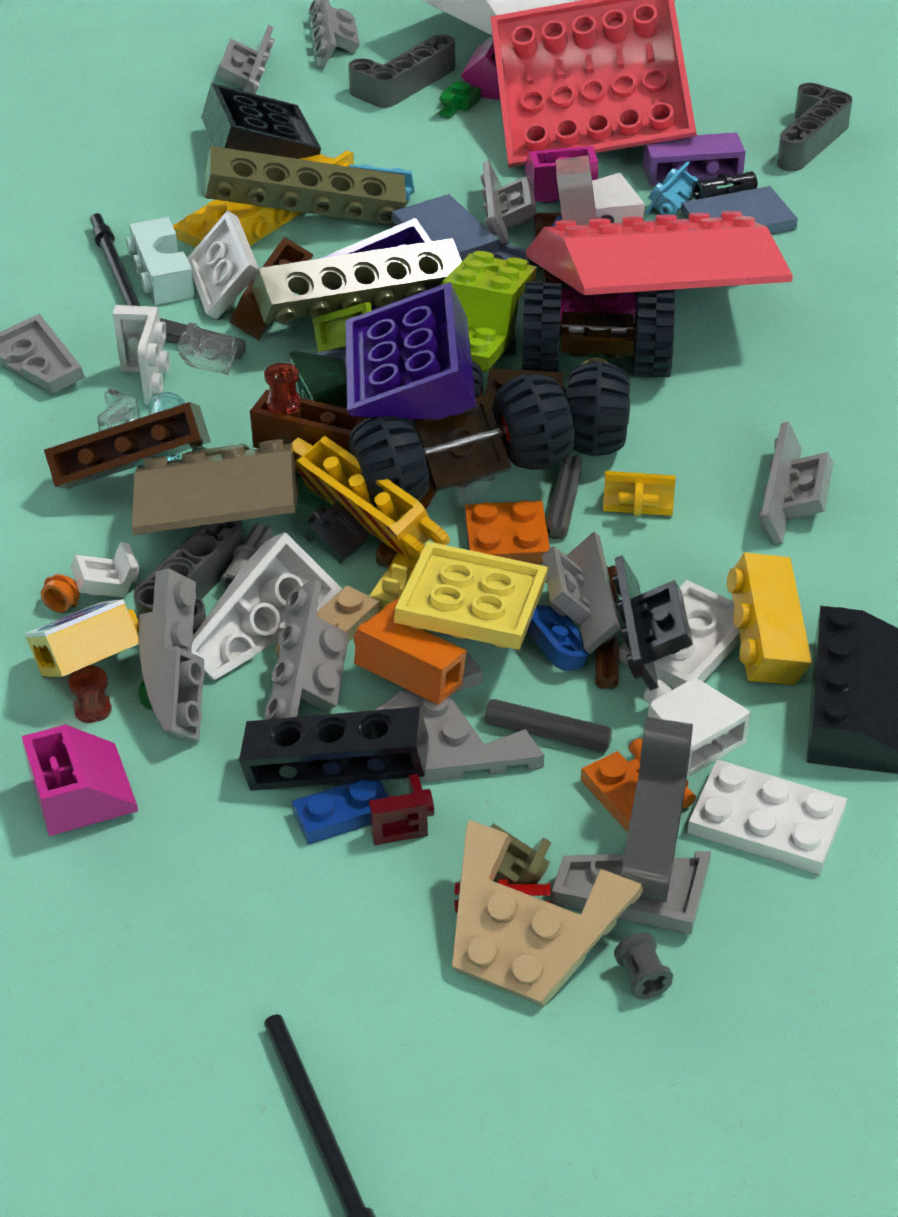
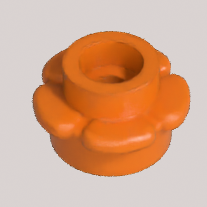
[41,574,80,613]

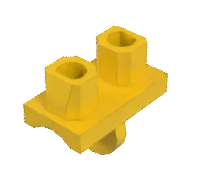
[603,471,676,517]

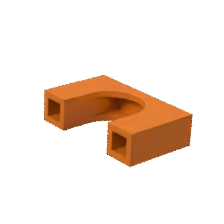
[354,596,467,705]

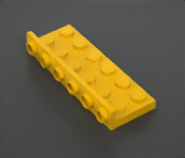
[173,150,354,248]

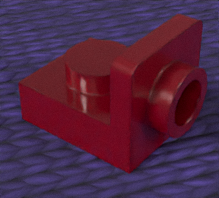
[369,774,435,845]

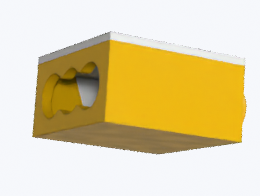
[25,599,139,677]

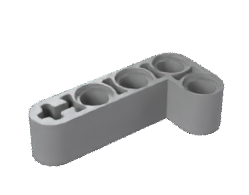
[556,155,597,225]

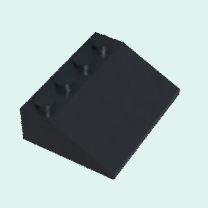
[201,83,321,159]
[806,605,898,774]

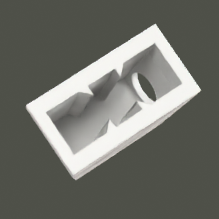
[592,173,645,223]
[644,679,751,778]

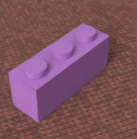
[643,132,746,186]

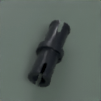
[692,171,758,200]

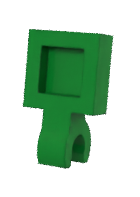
[439,81,481,118]

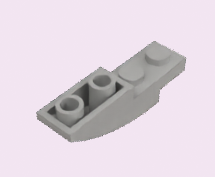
[139,568,204,743]

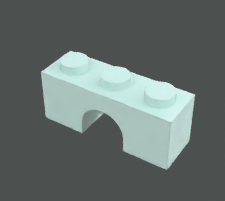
[126,217,195,305]

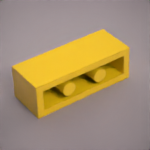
[727,552,812,685]

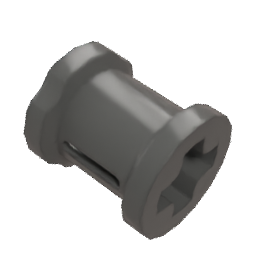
[614,933,673,1000]

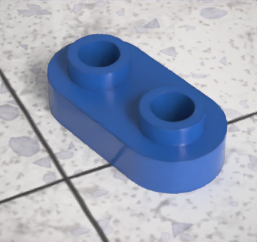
[527,605,589,671]

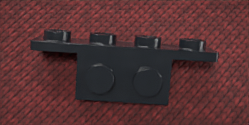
[612,555,693,691]

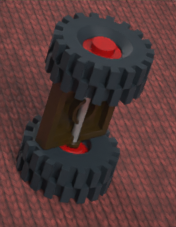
[522,282,675,377]

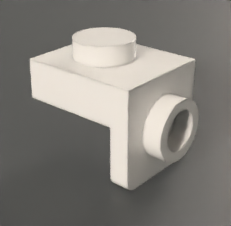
[70,542,139,598]

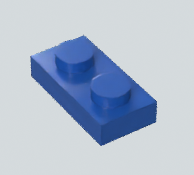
[292,780,388,845]

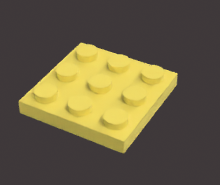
[394,541,548,650]

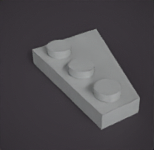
[0,313,85,393]
[551,851,711,935]

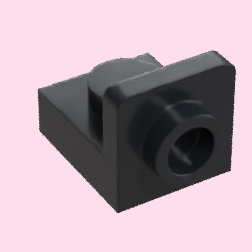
[304,501,371,564]

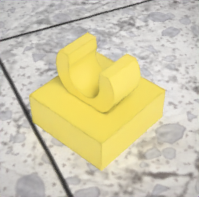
[369,563,410,611]

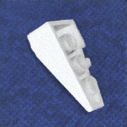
[192,532,342,681]

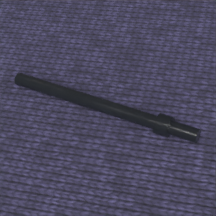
[90,213,140,306]
[264,1014,376,1217]

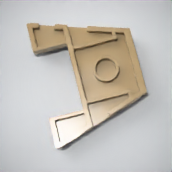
[452,820,643,1007]

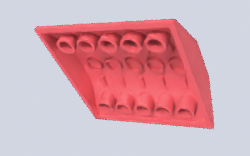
[490,0,697,168]
[526,211,793,295]

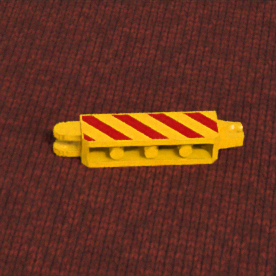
[291,436,451,560]

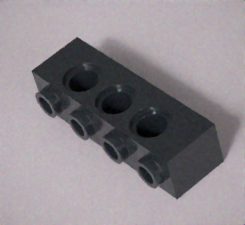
[239,706,429,791]

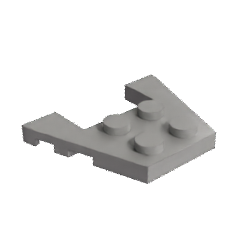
[375,648,544,784]

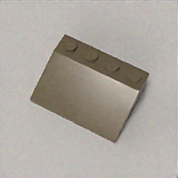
[132,439,300,535]

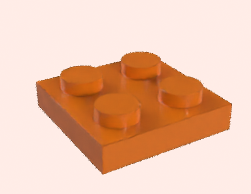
[465,500,550,564]

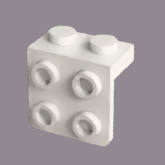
[112,305,170,406]

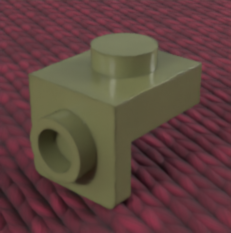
[490,823,551,884]

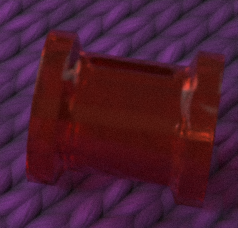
[264,363,301,414]
[68,666,112,723]

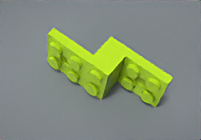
[442,251,537,372]

